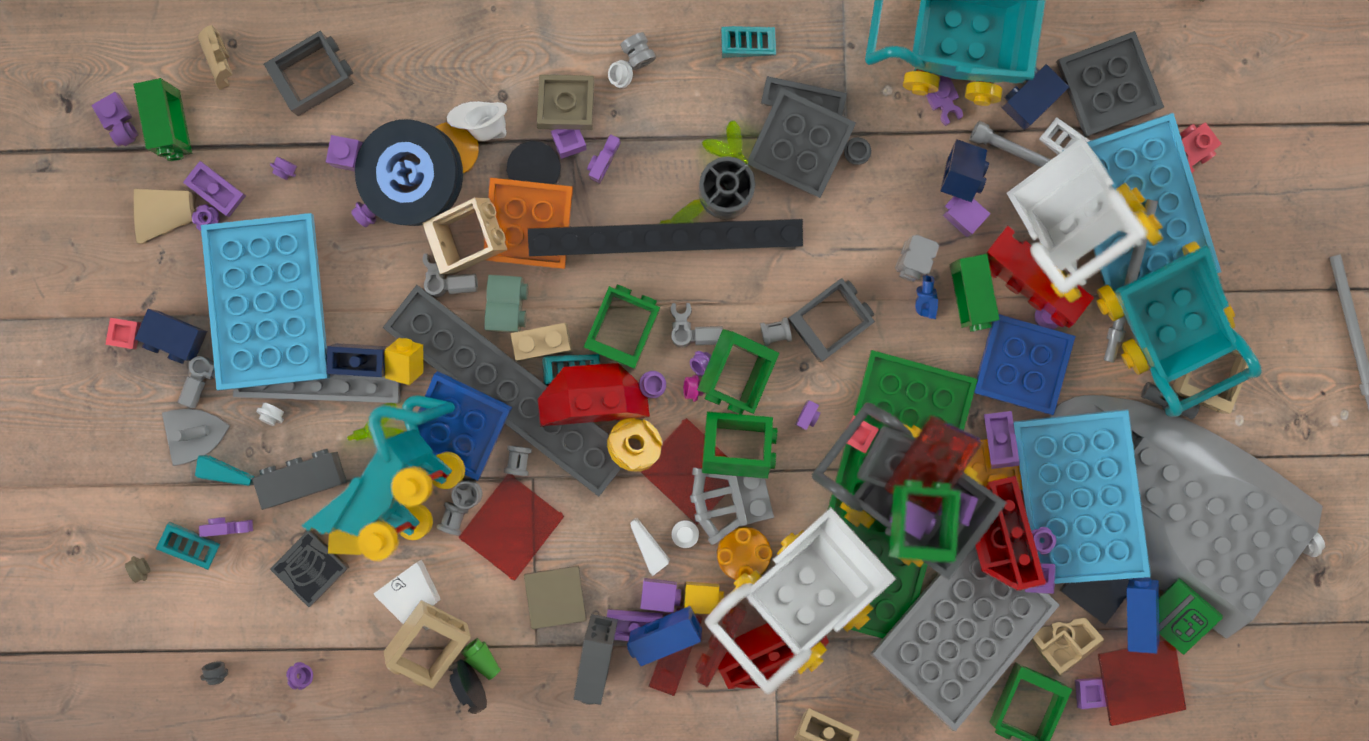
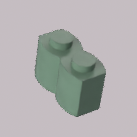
[485,275,528,333]

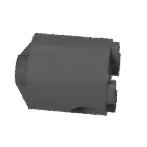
[698,156,756,220]

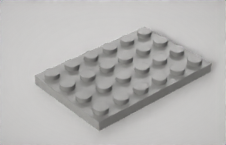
[870,546,1060,731]

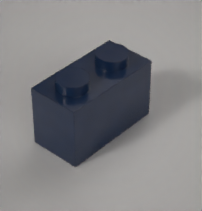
[1001,64,1069,130]
[940,139,989,203]
[135,309,208,364]
[327,343,388,377]

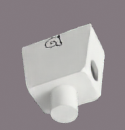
[373,560,441,630]

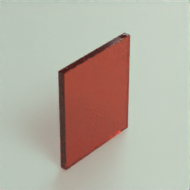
[641,418,729,525]
[458,474,565,581]
[1098,640,1187,726]

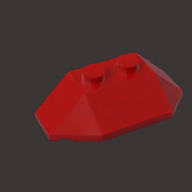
[538,363,650,427]
[975,476,1046,591]
[718,623,829,689]

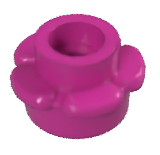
[683,375,704,402]

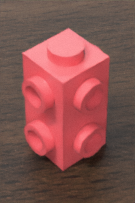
[1180,122,1222,173]

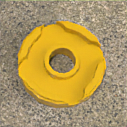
[607,418,662,472]

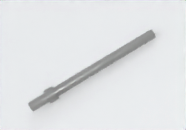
[1104,199,1158,363]
[1329,254,1369,410]

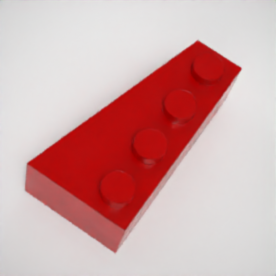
[986,225,1094,328]

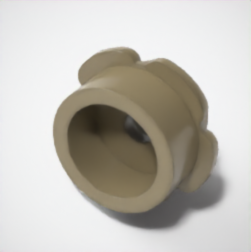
[125,556,151,583]

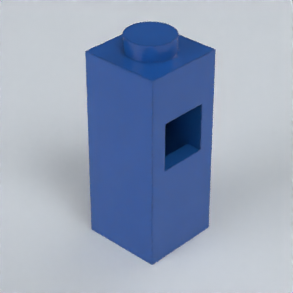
[1127,577,1159,654]
[627,606,702,666]

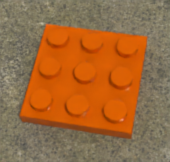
[484,178,573,269]

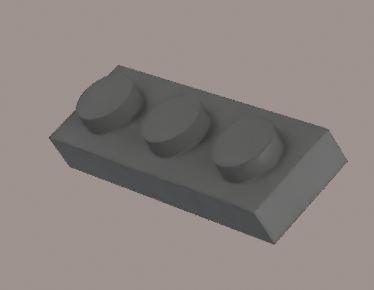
[761,76,847,116]

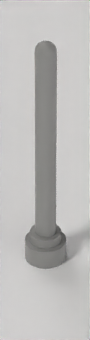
[969,121,1051,167]

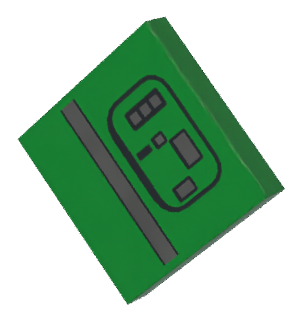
[1159,578,1223,655]

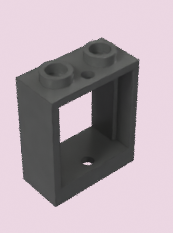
[264,30,354,116]
[788,278,875,362]
[573,614,618,705]

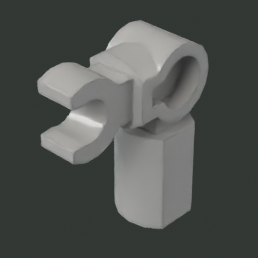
[423,254,478,298]
[671,303,723,348]
[178,356,215,408]

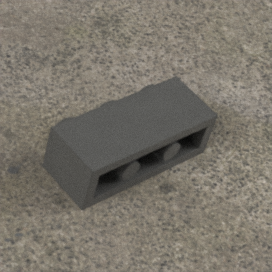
[252,449,347,510]

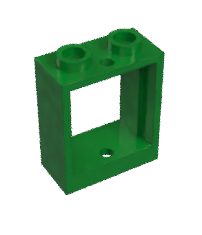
[133,78,192,161]
[949,254,1000,332]
[584,284,660,369]
[697,329,779,414]
[702,411,778,479]
[889,480,960,562]
[989,662,1072,741]

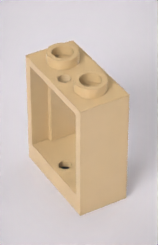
[422,198,507,274]
[1172,349,1256,414]
[384,600,471,689]

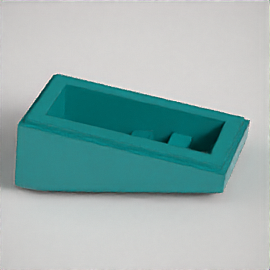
[721,26,776,58]
[542,354,600,385]
[195,455,255,486]
[156,522,220,570]

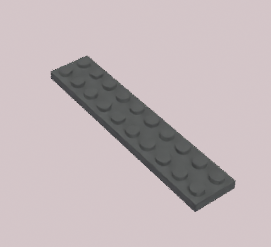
[383,285,621,497]

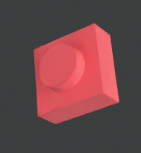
[105,318,141,350]
[847,416,879,453]

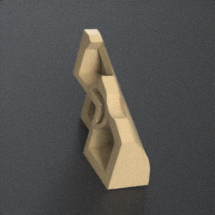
[198,25,233,90]
[134,189,196,244]
[1031,618,1104,677]

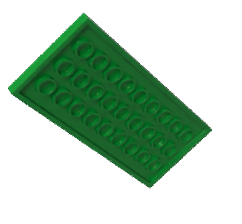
[827,350,978,639]

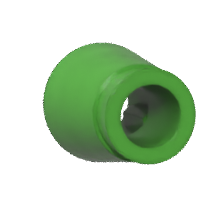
[461,638,501,680]

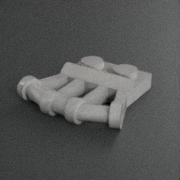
[690,467,774,545]

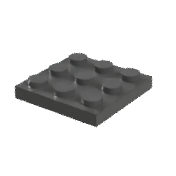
[1056,31,1164,137]
[746,88,856,198]

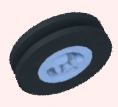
[355,119,463,226]

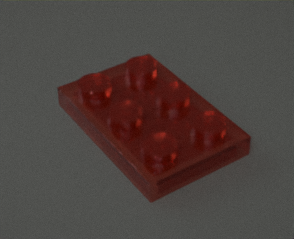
[885,415,982,514]
[695,602,747,688]

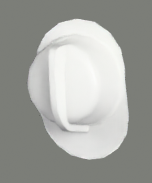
[447,102,507,141]

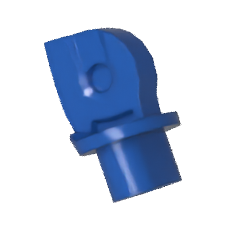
[915,275,938,319]

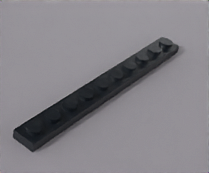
[528,219,803,256]

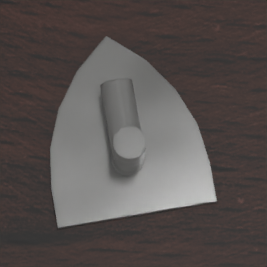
[162,409,230,466]

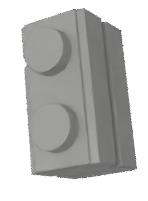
[895,235,940,282]

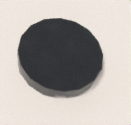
[506,141,561,184]
[449,659,487,714]

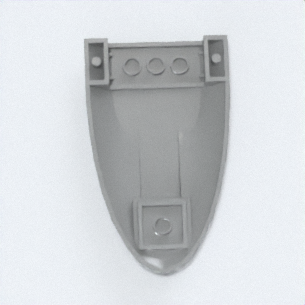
[1048,395,1323,639]

